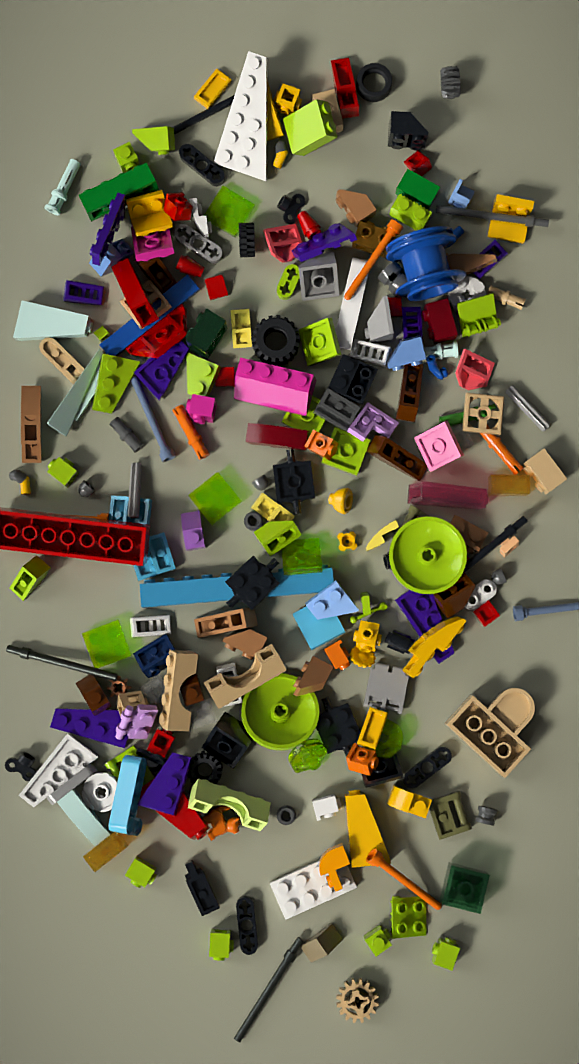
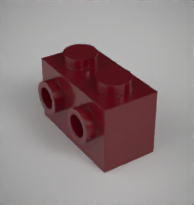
[422,298,458,344]

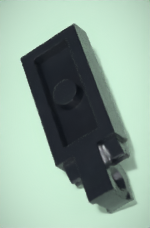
[185,860,220,916]

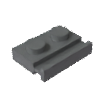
[313,388,360,432]

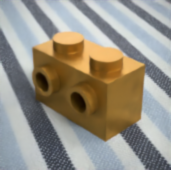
[352,221,395,259]

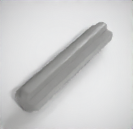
[506,385,550,431]
[128,463,142,519]

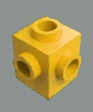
[274,84,302,115]
[353,620,382,653]

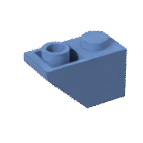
[89,239,135,277]
[387,335,426,371]

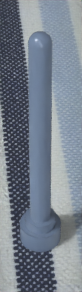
[131,377,176,462]
[513,602,579,621]

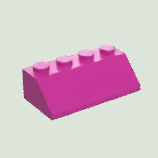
[234,358,317,416]

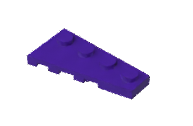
[90,193,125,266]
[395,590,454,664]
[50,708,132,748]

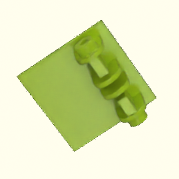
[457,293,501,337]
[390,896,426,939]

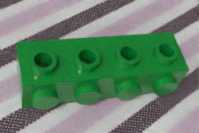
[79,163,159,222]

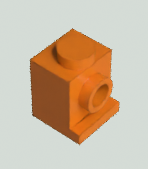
[304,430,339,460]
[323,639,351,670]
[346,743,379,776]

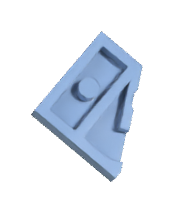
[305,580,359,620]

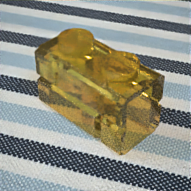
[488,475,530,496]
[83,832,128,872]

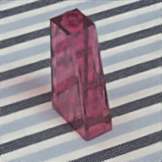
[407,481,489,509]

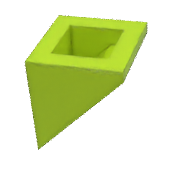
[93,326,110,343]

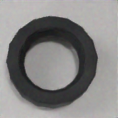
[357,63,392,102]

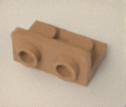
[450,515,488,554]

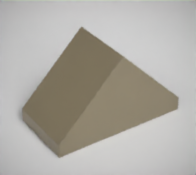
[301,923,343,962]

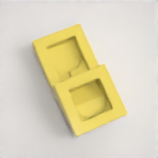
[230,309,252,348]
[251,493,295,521]
[365,520,399,552]

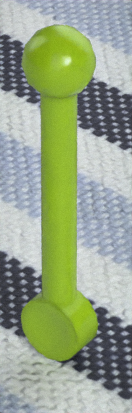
[350,602,388,623]

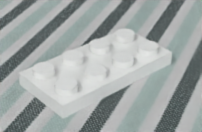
[270,860,357,920]

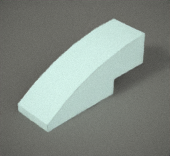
[57,788,111,846]

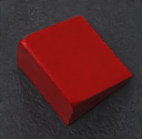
[404,150,432,176]
[205,275,228,300]

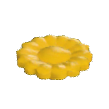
[349,646,376,668]

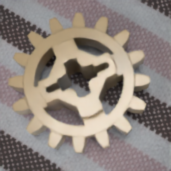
[336,978,379,1023]

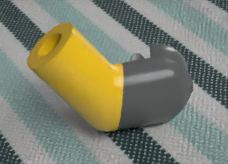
[272,141,288,169]
[9,469,31,495]

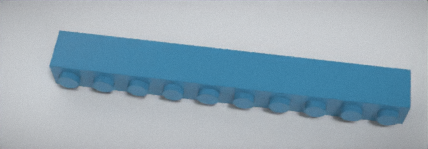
[139,565,334,608]

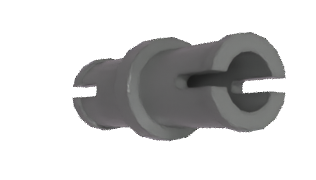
[109,417,144,453]

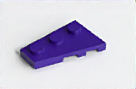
[292,223,357,262]
[134,340,189,401]
[137,753,193,816]

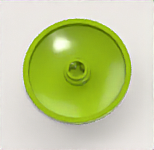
[389,516,467,594]
[241,673,319,751]

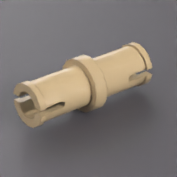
[487,285,526,310]

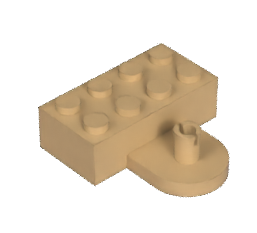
[444,688,535,778]

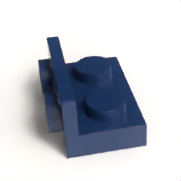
[133,634,175,678]

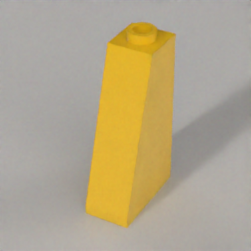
[345,790,391,867]

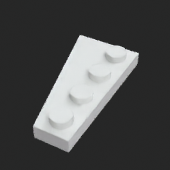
[18,733,98,807]

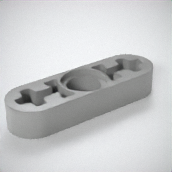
[174,224,223,264]
[47,763,97,805]

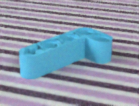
[109,755,147,836]

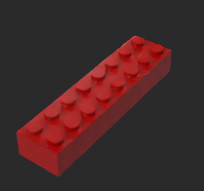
[0,507,150,566]

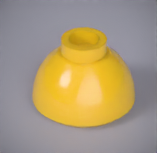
[329,488,353,514]

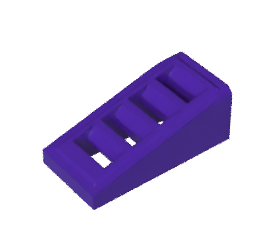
[474,239,508,279]
[63,280,104,305]
[402,306,423,343]

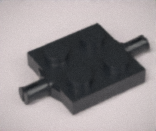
[273,449,315,515]
[225,556,280,610]
[316,696,361,756]

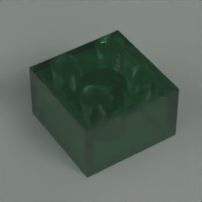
[185,308,228,360]
[440,862,490,914]

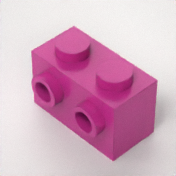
[186,394,217,424]

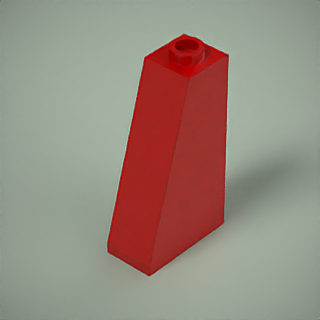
[111,258,159,328]
[140,778,210,840]

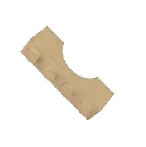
[204,644,286,709]
[159,650,198,731]

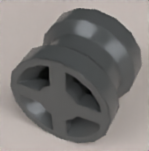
[475,805,498,826]

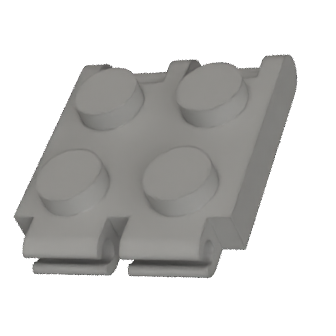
[363,662,409,714]

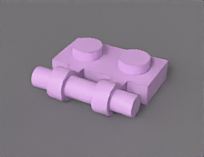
[115,704,158,740]

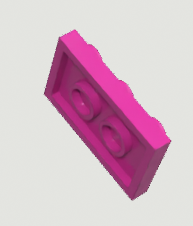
[131,226,174,261]

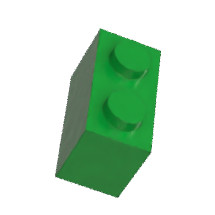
[395,169,440,210]

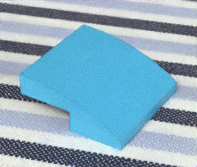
[109,495,152,525]
[133,532,176,581]
[292,606,346,651]

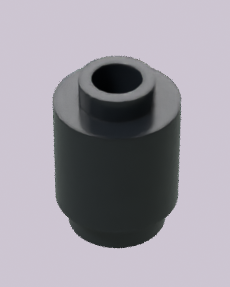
[385,630,415,654]

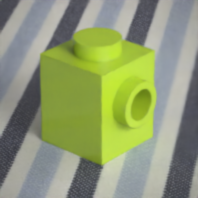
[113,141,140,173]
[47,457,79,488]
[125,856,157,888]
[363,925,392,957]
[209,929,234,961]
[432,937,460,971]

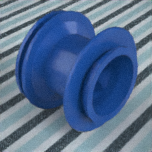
[386,226,466,301]

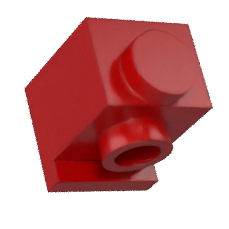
[163,192,193,221]
[147,728,176,758]

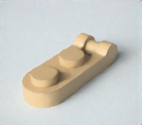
[39,337,85,385]

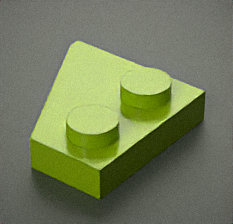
[186,352,221,397]

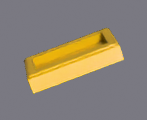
[194,69,232,109]
[357,707,388,751]

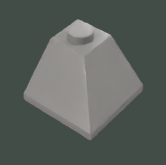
[298,252,339,301]
[364,296,394,343]

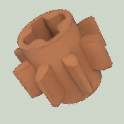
[107,676,132,697]

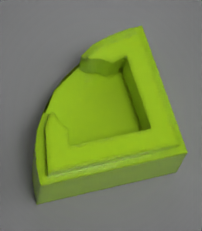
[360,592,371,615]

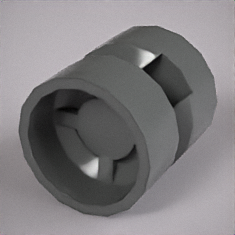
[378,261,407,297]

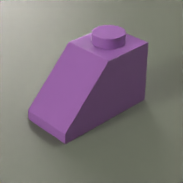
[181,510,206,551]

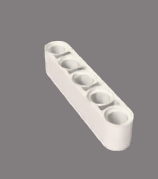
[336,257,368,350]

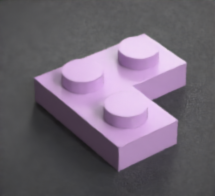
[347,402,399,442]

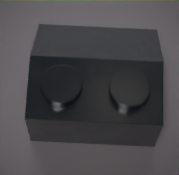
[201,712,253,769]

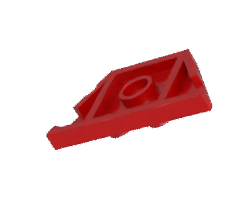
[125,304,187,358]

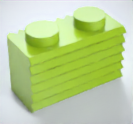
[389,194,432,231]

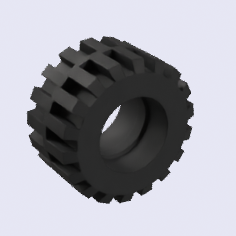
[252,315,300,366]

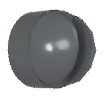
[252,474,269,491]
[78,480,95,497]
[491,568,507,585]

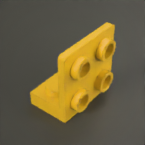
[125,190,173,236]
[487,194,534,244]

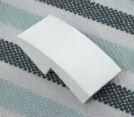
[189,198,212,239]

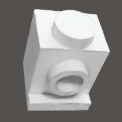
[312,794,342,821]

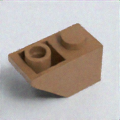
[335,189,377,227]
[223,629,267,660]
[293,656,334,696]

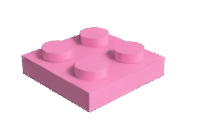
[414,421,464,472]

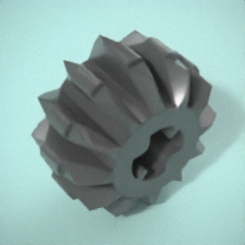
[440,66,461,99]

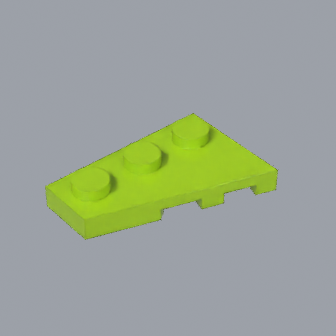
[92,354,140,414]

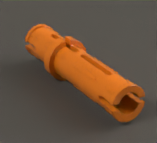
[172,405,210,460]
[480,424,524,476]

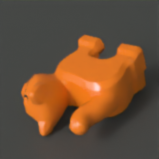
[203,805,241,841]

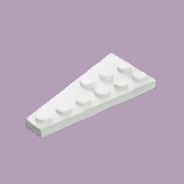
[214,51,268,181]

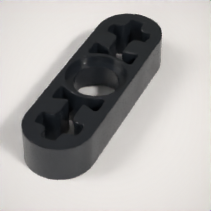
[179,144,225,187]
[403,747,452,788]
[236,895,258,955]

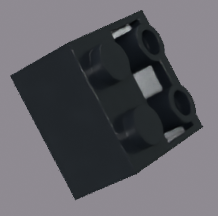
[387,111,428,151]
[328,354,378,404]

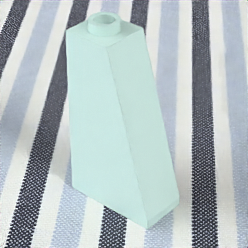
[13,300,93,341]

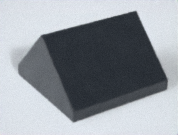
[361,747,404,788]

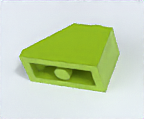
[132,126,175,155]
[253,521,302,557]
[9,555,51,601]

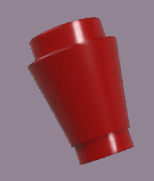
[297,211,321,240]
[175,255,205,277]

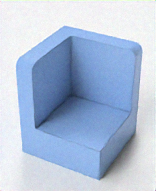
[448,179,474,209]

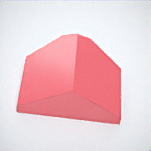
[263,224,302,263]
[455,349,495,390]

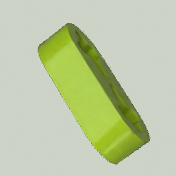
[277,264,300,300]

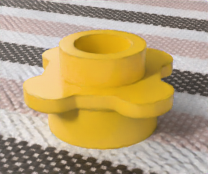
[337,531,357,551]

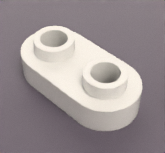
[464,580,497,610]

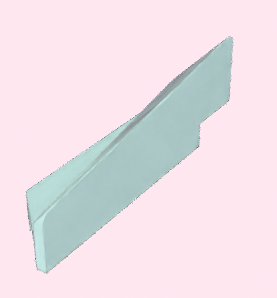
[47,349,104,436]

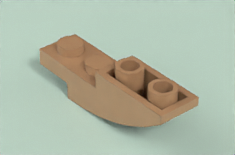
[21,386,42,463]

